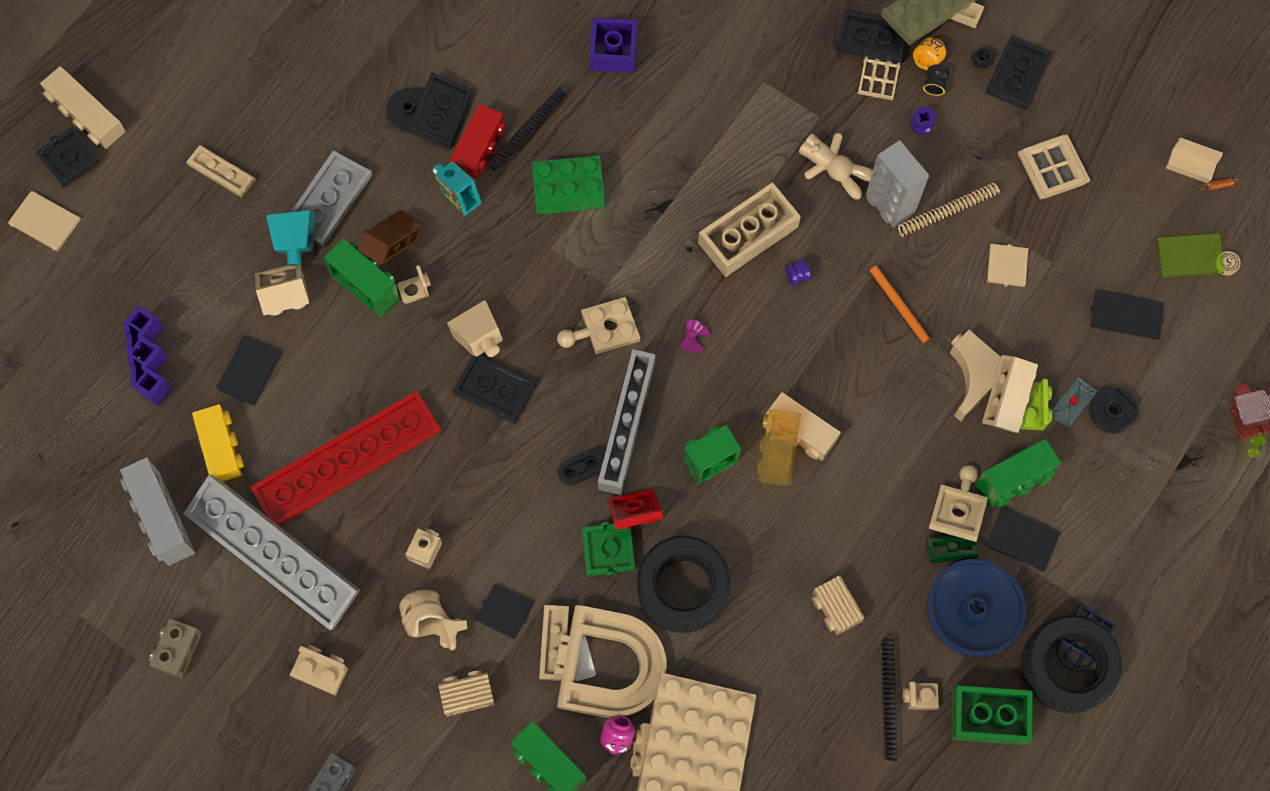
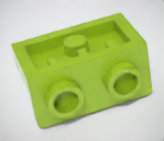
[1020,379,1052,430]

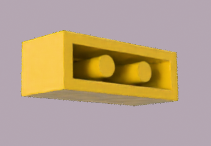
[192,404,244,482]

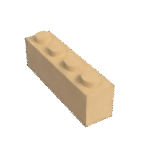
[40,66,126,149]

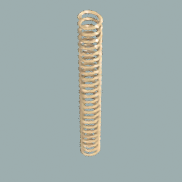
[898,183,1000,237]

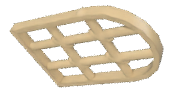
[858,57,900,100]

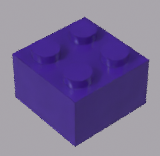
[590,18,637,73]

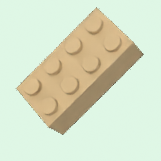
[698,182,801,277]

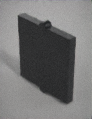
[476,585,532,639]

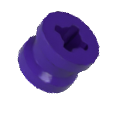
[911,107,936,135]
[785,259,811,286]

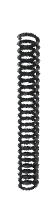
[488,86,567,171]
[880,639,898,761]

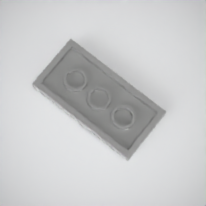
[291,151,372,247]

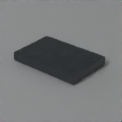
[836,11,906,63]
[985,36,1052,110]
[407,72,473,150]
[452,355,537,425]

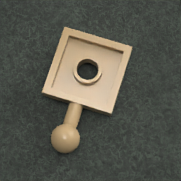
[557,297,640,354]
[929,465,988,542]

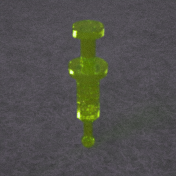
[1247,408,1270,458]

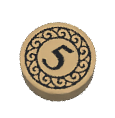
[1215,251,1241,276]

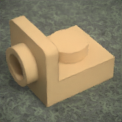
[903,681,939,710]

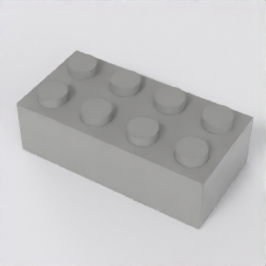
[866,140,929,228]
[120,457,195,566]

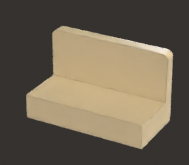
[1166,138,1223,183]

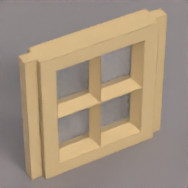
[1017,135,1090,200]

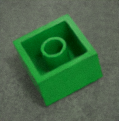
[683,425,741,485]

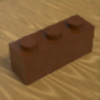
[359,210,423,265]

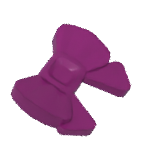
[680,320,710,354]

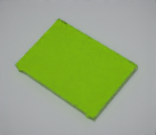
[1158,234,1224,277]

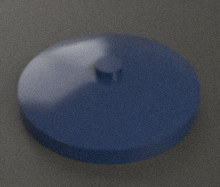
[926,559,1026,658]

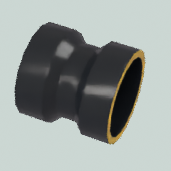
[923,65,950,96]

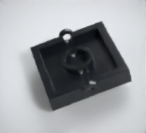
[36,126,101,188]

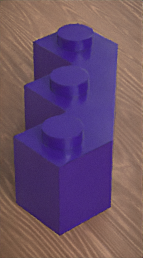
[123,305,171,406]

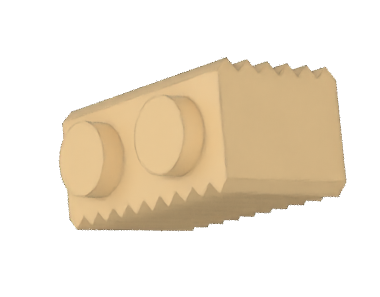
[812,576,864,635]
[438,670,495,717]

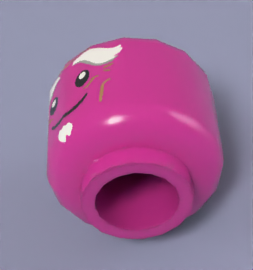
[600,715,635,754]

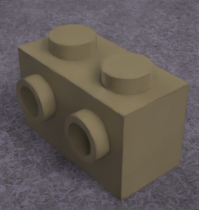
[149,619,202,679]

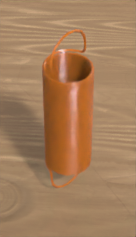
[1202,178,1239,191]

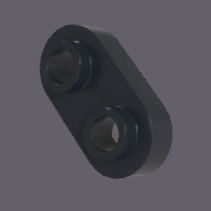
[558,451,603,486]

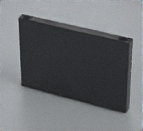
[216,336,281,406]
[986,507,1060,572]

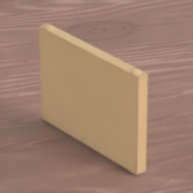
[8,191,81,252]

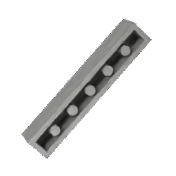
[598,349,656,495]

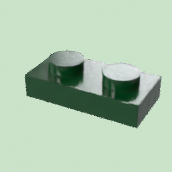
[925,536,979,563]

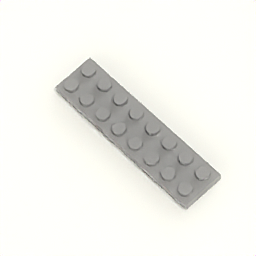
[184,475,360,630]

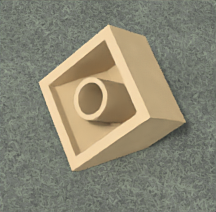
[255,265,309,315]

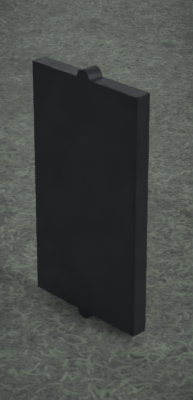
[1090,290,1164,340]

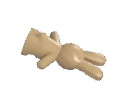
[799,133,873,200]

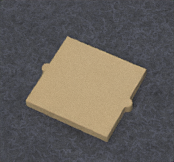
[987,244,1028,287]

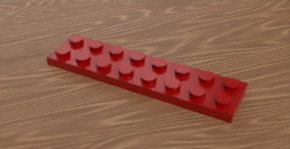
[250,391,441,526]

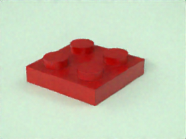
[607,488,663,529]

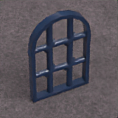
[1057,604,1116,671]

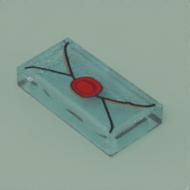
[1052,377,1097,428]

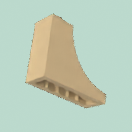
[950,330,1001,422]

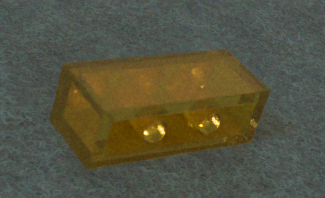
[756,409,801,486]

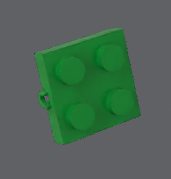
[582,522,635,577]

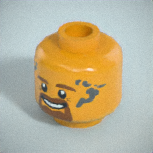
[913,37,946,70]

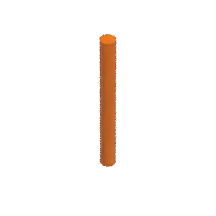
[870,266,931,344]

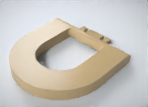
[554,605,667,718]

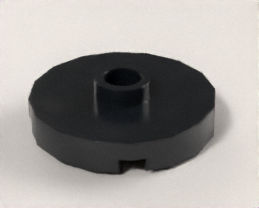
[386,88,423,132]
[1089,387,1138,434]

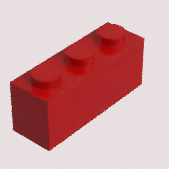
[450,104,506,180]

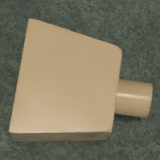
[447,300,502,357]

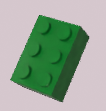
[532,156,605,215]
[324,239,400,318]
[975,439,1061,509]
[951,686,1032,745]
[510,721,587,791]

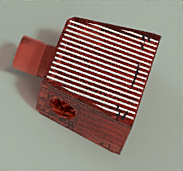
[1230,384,1270,440]

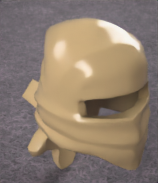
[399,589,467,650]

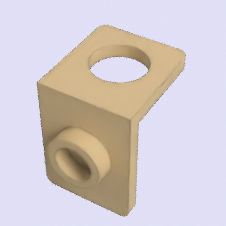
[397,265,431,304]

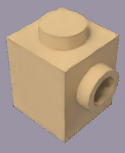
[405,528,442,569]

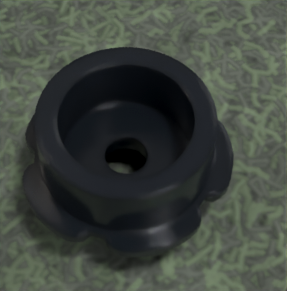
[971,47,993,69]

